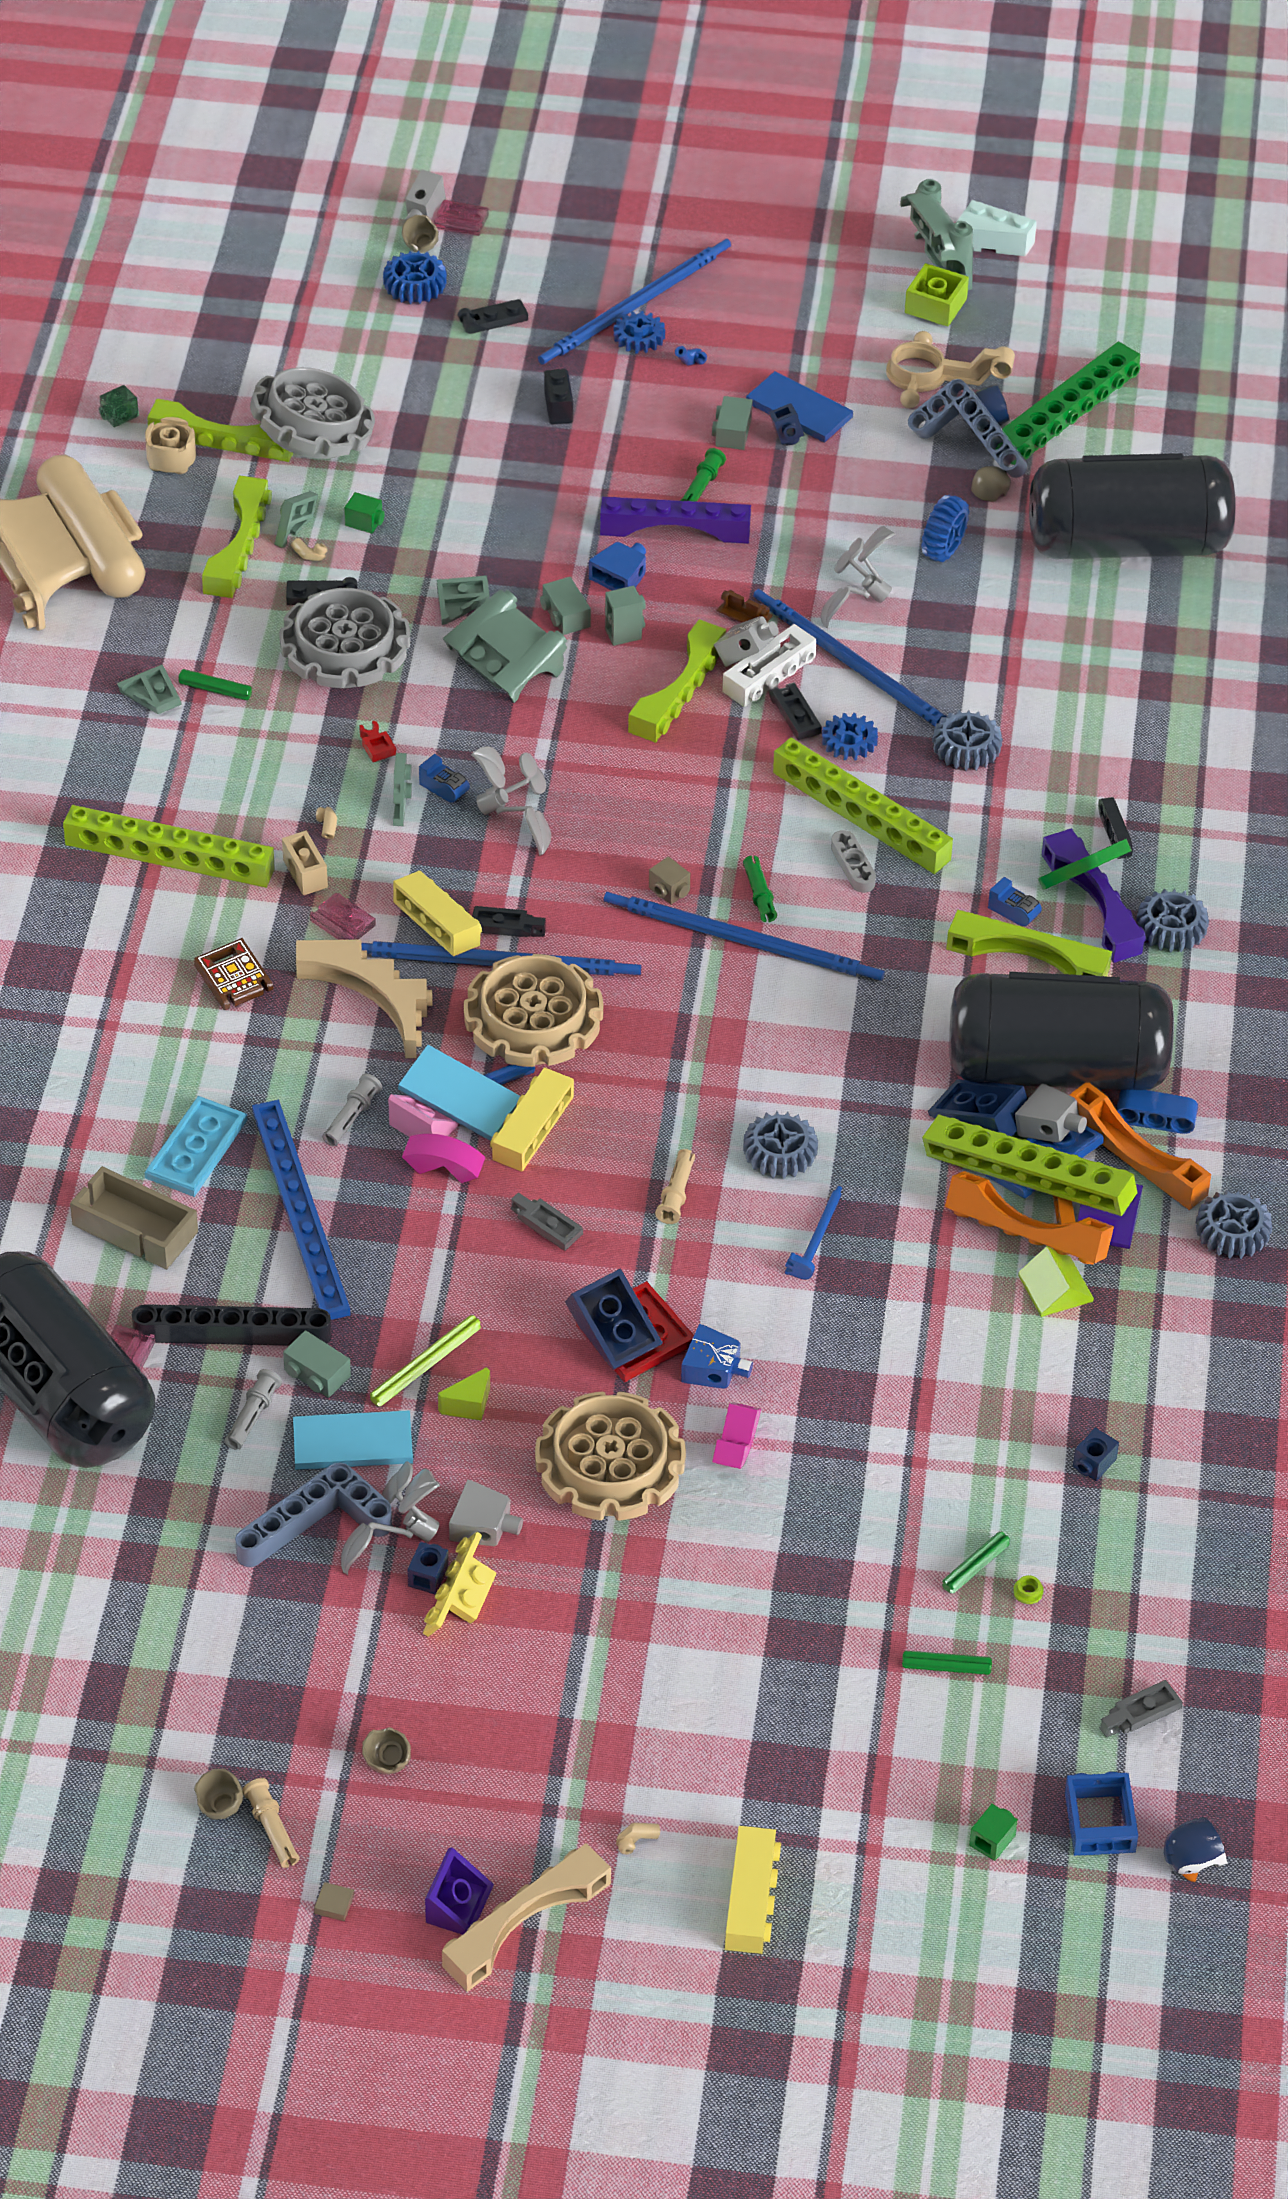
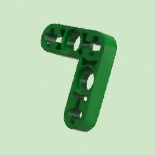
[1038,839,1132,890]

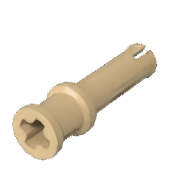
[655,1149,695,1224]
[242,1778,300,1868]

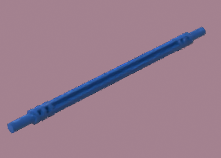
[538,239,731,365]
[753,589,957,728]
[604,892,885,981]
[361,941,642,976]

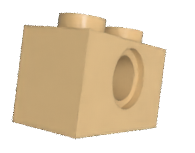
[282,830,328,895]

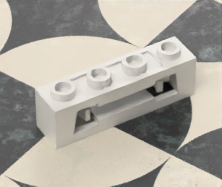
[722,624,816,708]

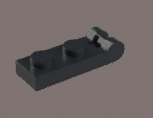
[457,299,528,334]
[286,577,358,605]
[769,682,822,740]

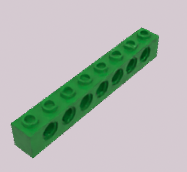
[996,341,1141,465]

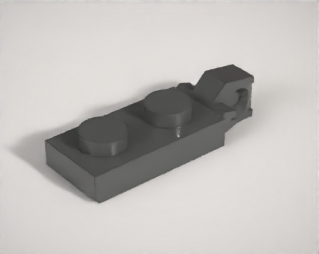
[511,1192,583,1251]
[1099,1680,1183,1737]

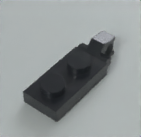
[472,906,546,937]

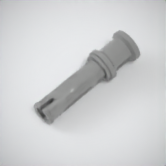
[322,1073,382,1146]
[224,1369,282,1450]

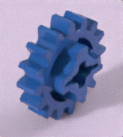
[613,311,665,354]
[822,713,878,761]

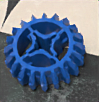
[383,251,447,305]
[921,495,970,562]

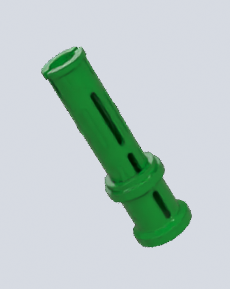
[680,448,726,502]

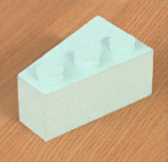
[957,200,1037,256]

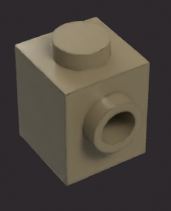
[649,856,691,904]

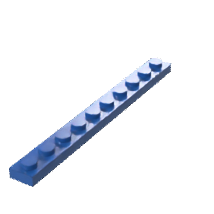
[252,1099,351,1320]

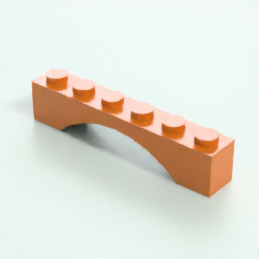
[1070,1083,1211,1210]
[945,1171,1114,1265]

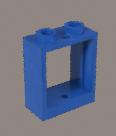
[1065,1771,1138,1856]

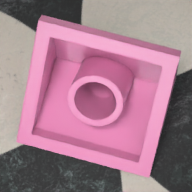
[388,1094,459,1137]

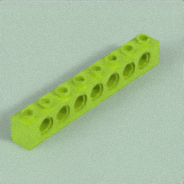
[773,738,953,874]
[63,805,275,888]
[922,1114,1138,1216]

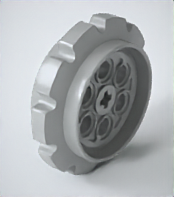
[250,367,375,459]
[279,588,410,688]

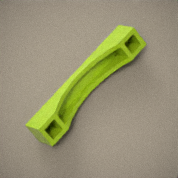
[147,398,293,462]
[202,475,272,598]
[628,619,726,743]
[946,909,1112,976]

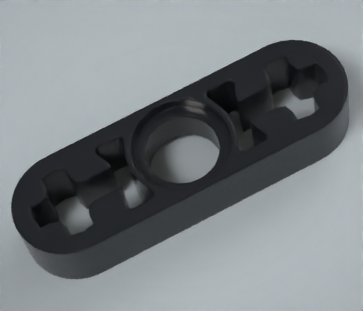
[1098,797,1133,859]

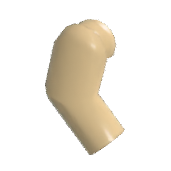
[291,538,327,561]
[316,807,337,839]
[616,1822,660,1855]

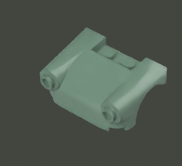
[900,179,973,290]
[443,590,567,703]

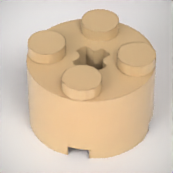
[145,417,196,474]

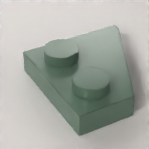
[274,491,318,548]
[436,576,490,625]
[117,664,182,714]
[393,753,412,826]

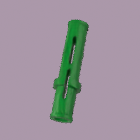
[743,855,777,922]

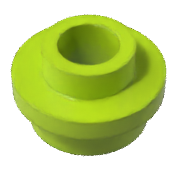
[1013,1575,1044,1604]

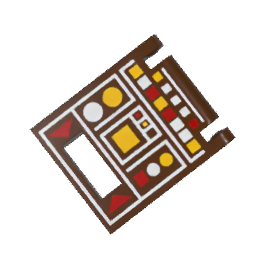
[194,938,273,1010]

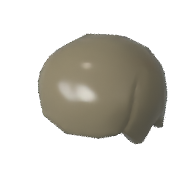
[402,215,439,253]
[971,466,1011,502]
[362,1727,411,1775]
[194,1769,243,1820]

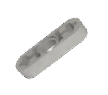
[831,830,876,893]

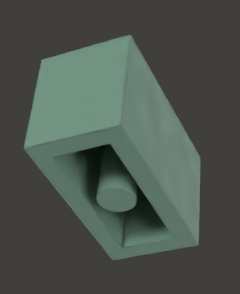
[712,396,753,450]
[540,577,591,635]
[605,586,646,646]
[283,1330,351,1398]

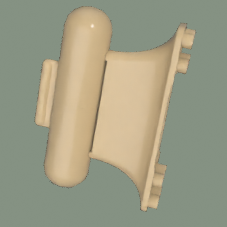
[0,454,146,631]

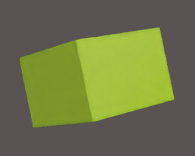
[438,1367,490,1421]

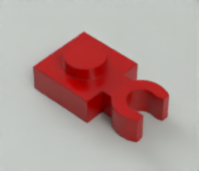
[359,721,396,762]

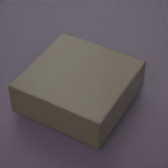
[314,1882,354,1922]

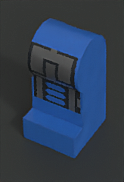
[419,754,470,803]
[988,877,1042,926]

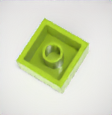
[904,263,969,327]

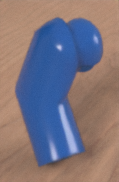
[675,346,707,366]

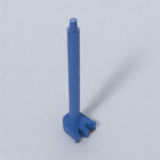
[785,1186,842,1280]

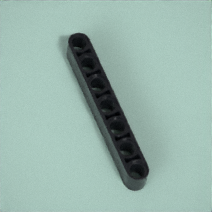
[131,1304,332,1346]

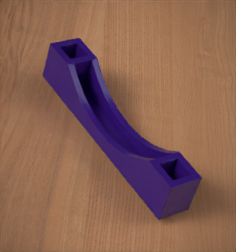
[600,496,751,544]
[1041,828,1146,963]

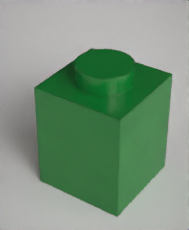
[344,492,385,534]
[969,1804,1018,1861]

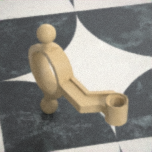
[886,331,1015,408]

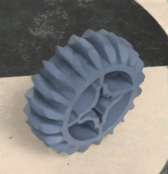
[932,710,1003,771]
[1136,888,1209,953]
[743,1111,818,1179]
[1195,1190,1272,1259]

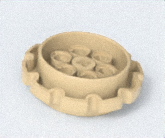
[464,954,603,1067]
[535,1392,686,1520]

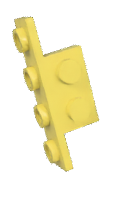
[423,1532,496,1637]

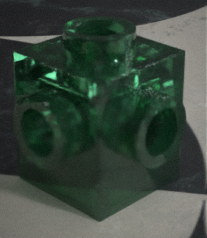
[99,385,139,428]

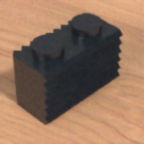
[544,369,574,425]

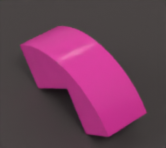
[402,1133,485,1183]
[712,1402,761,1469]

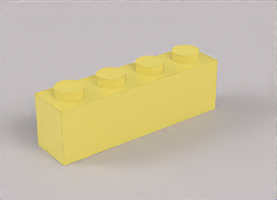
[393,871,482,956]
[490,1067,574,1172]
[725,1826,781,1954]

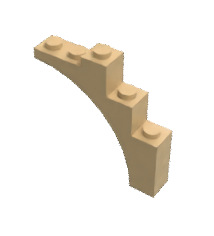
[296,940,432,1058]

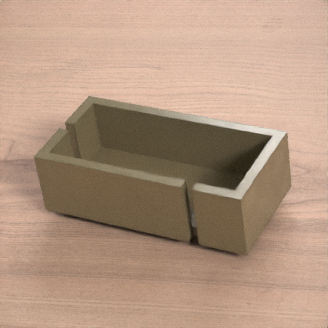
[70,1166,198,1270]

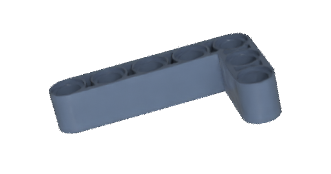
[908,379,1027,478]
[235,1463,392,1567]

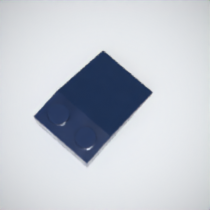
[928,1079,1028,1137]
[565,1268,663,1370]

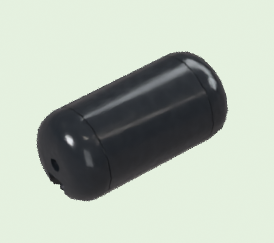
[1029,453,1236,559]
[949,971,1174,1090]
[0,1251,155,1468]

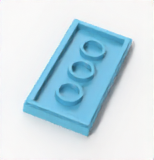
[398,1045,520,1141]
[145,1096,248,1197]
[293,1410,413,1470]

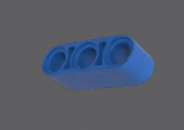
[1116,1089,1198,1134]

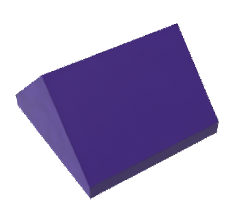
[425,1847,494,1935]

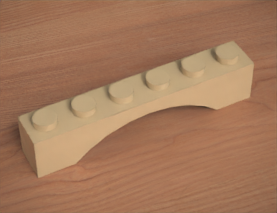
[442,1843,611,1992]

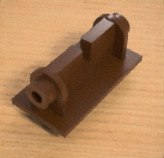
[717,590,773,623]

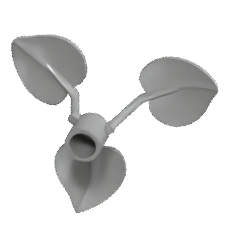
[821,526,895,628]
[471,746,552,856]
[341,1461,440,1575]

